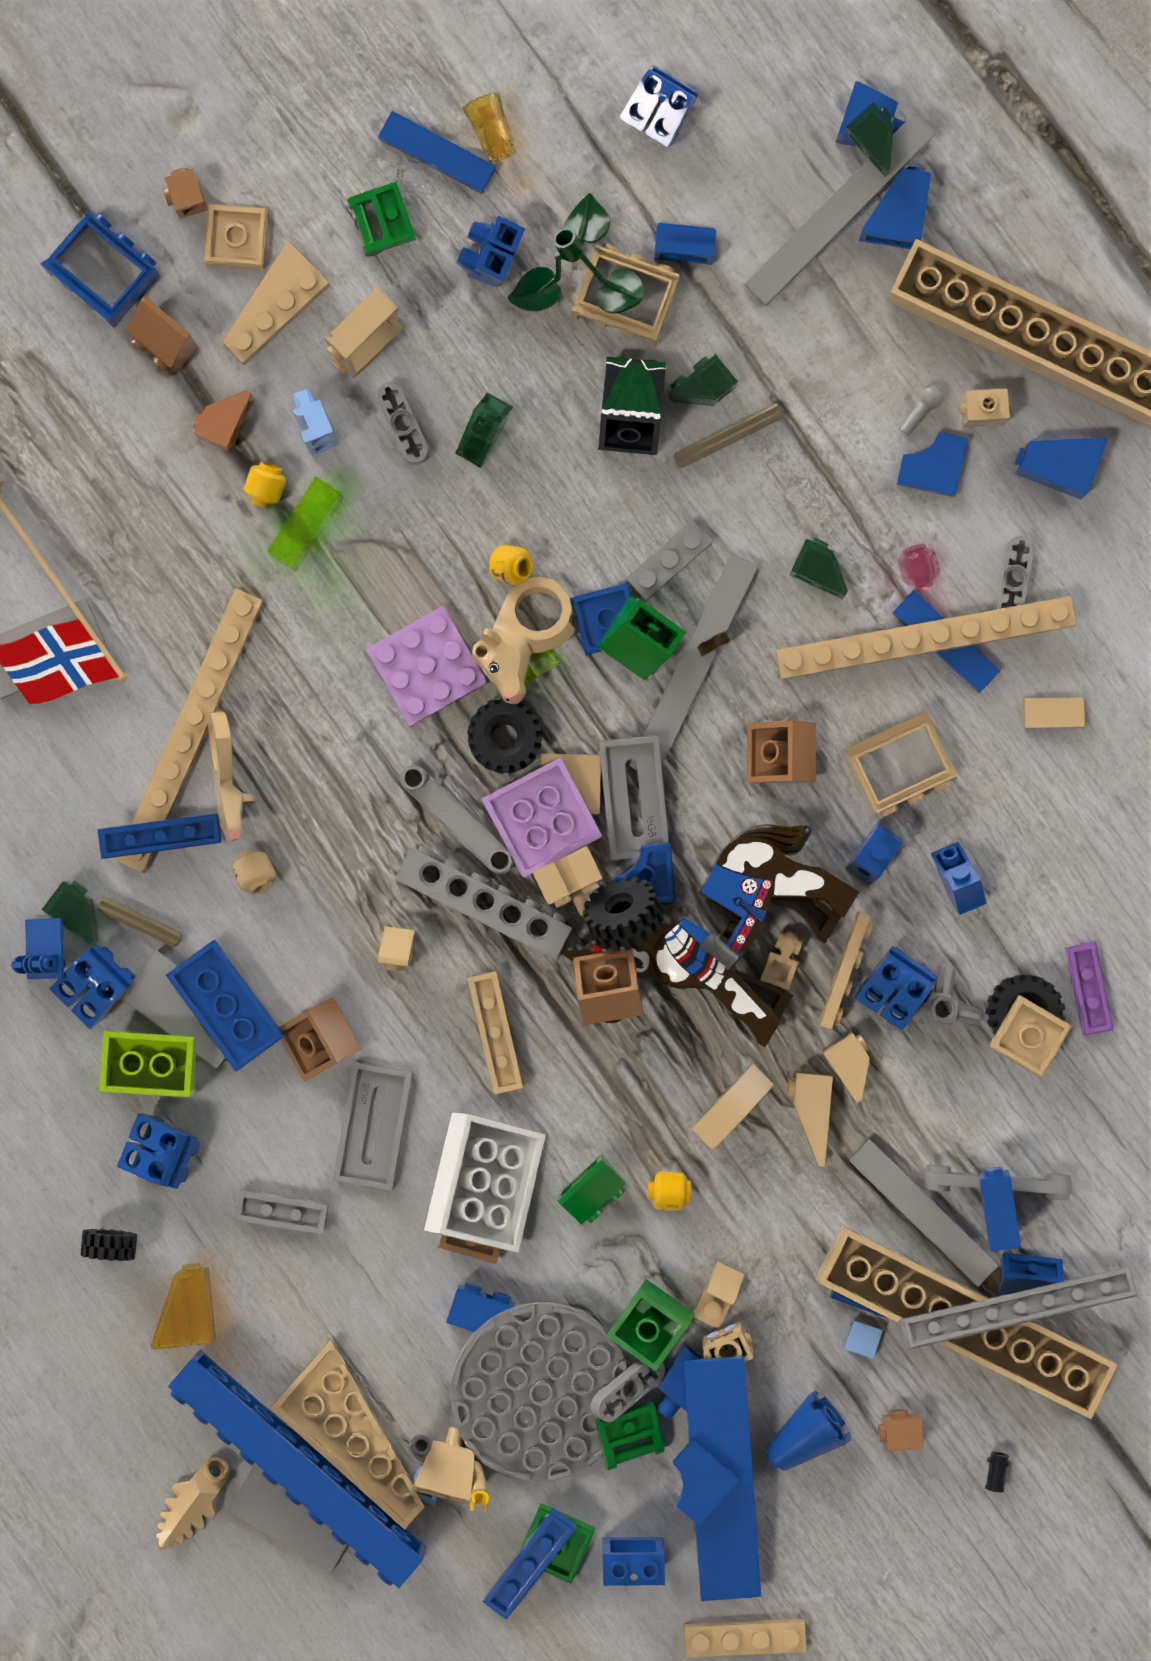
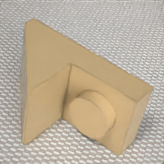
[693,1261,745,1329]

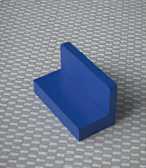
[654,223,716,265]
[998,1252,1064,1297]

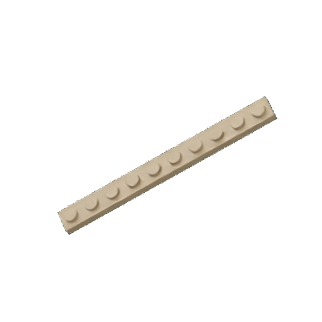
[115,588,264,872]
[776,596,1076,680]

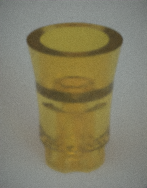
[462,92,516,163]

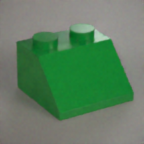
[557,1155,626,1225]
[606,1279,694,1372]

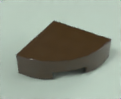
[697,631,730,657]

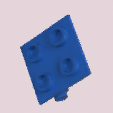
[11,918,65,979]

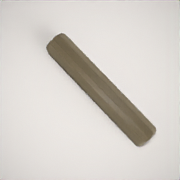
[98,897,182,947]

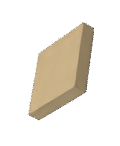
[204,204,269,269]
[541,754,601,815]
[988,995,1072,1078]

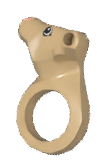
[472,576,576,704]

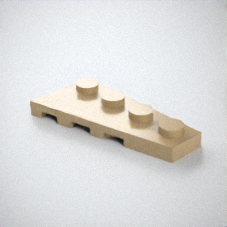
[222,241,330,365]

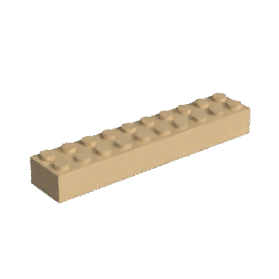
[886,239,1151,427]
[815,1225,1118,1419]

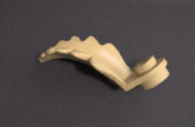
[155,1457,229,1550]

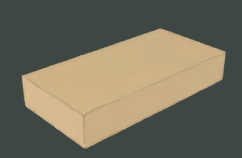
[1023,697,1085,729]

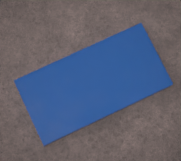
[166,939,285,1072]

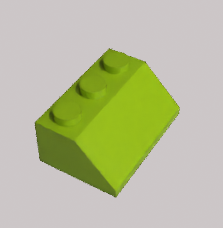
[99,1031,197,1097]

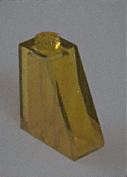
[151,1263,216,1350]

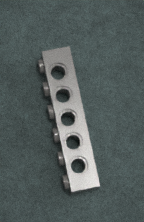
[395,845,572,960]

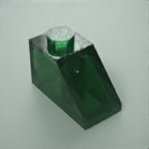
[846,102,893,178]
[789,538,848,600]
[41,880,99,945]

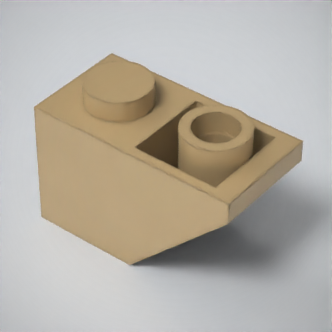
[377,926,416,972]

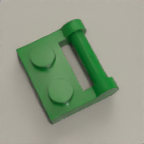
[347,181,416,257]
[595,1401,665,1471]

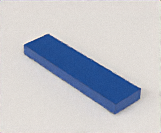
[378,111,496,194]
[892,590,1000,693]
[97,813,221,859]
[482,1508,577,1620]

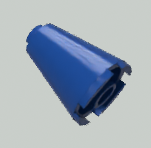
[766,1391,851,1471]

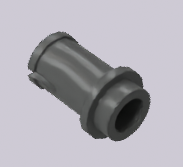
[700,932,740,970]

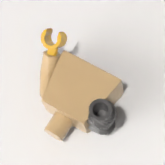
[408,1427,490,1512]

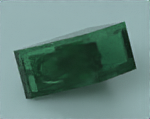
[668,354,738,406]
[455,392,513,468]

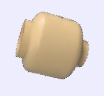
[232,849,276,895]

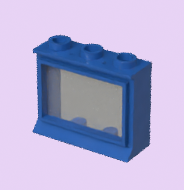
[40,211,159,328]

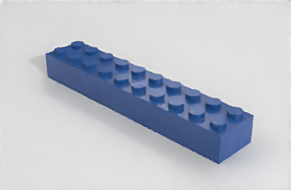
[168,1349,426,1588]

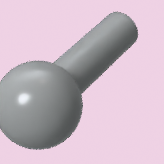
[899,385,944,436]

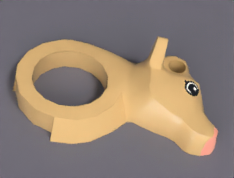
[208,711,255,842]

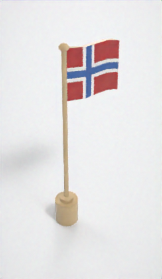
[0,477,128,705]

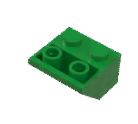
[597,597,686,680]

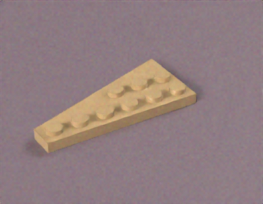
[270,1339,426,1530]

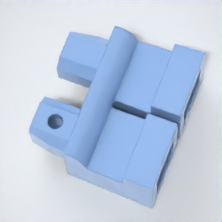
[292,388,339,456]

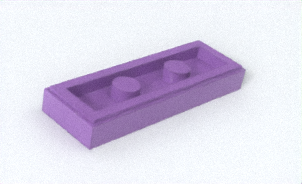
[1065,942,1114,1036]

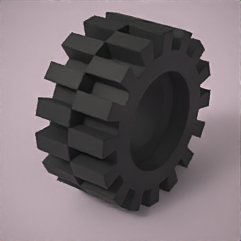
[80,1229,137,1261]

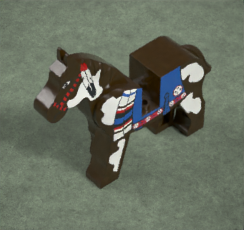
[563,824,859,1047]

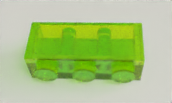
[267,476,344,572]

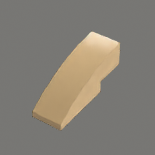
[690,1063,774,1150]

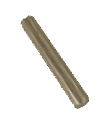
[674,403,783,468]

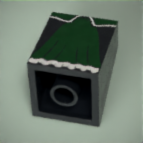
[598,357,666,455]

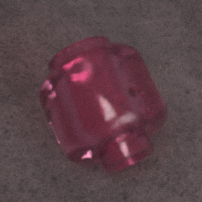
[898,543,940,590]

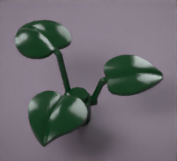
[507,193,645,314]

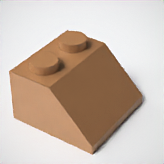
[126,296,198,375]
[747,720,816,783]
[573,948,644,1025]
[279,997,362,1081]

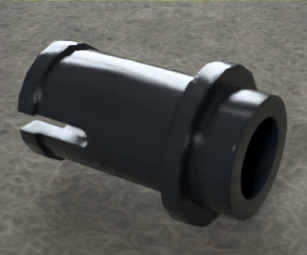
[985,1451,1011,1493]

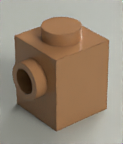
[163,168,208,219]
[878,1409,924,1451]

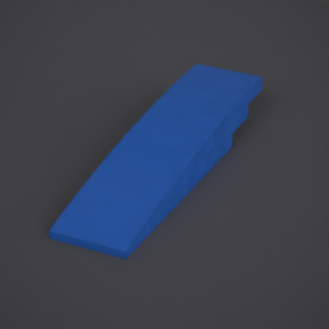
[683,1356,761,1601]

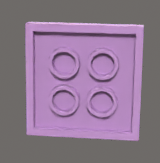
[366,606,487,727]
[482,757,602,878]

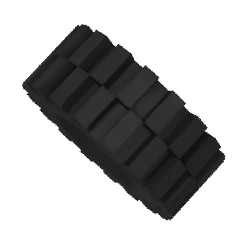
[467,698,542,774]
[583,877,664,951]
[986,975,1065,1036]

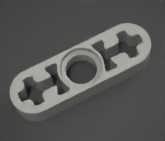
[377,382,429,465]
[994,536,1034,610]
[591,1359,665,1422]

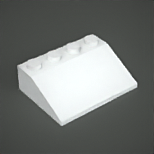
[424,1113,545,1253]

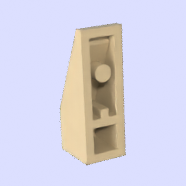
[787,1072,833,1167]

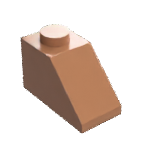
[193,391,254,453]

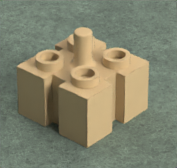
[532,846,603,916]

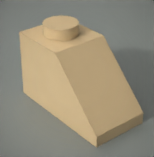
[820,1032,870,1103]

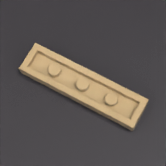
[817,912,873,1029]
[467,971,523,1095]
[684,1619,806,1658]

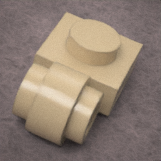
[760,930,803,990]

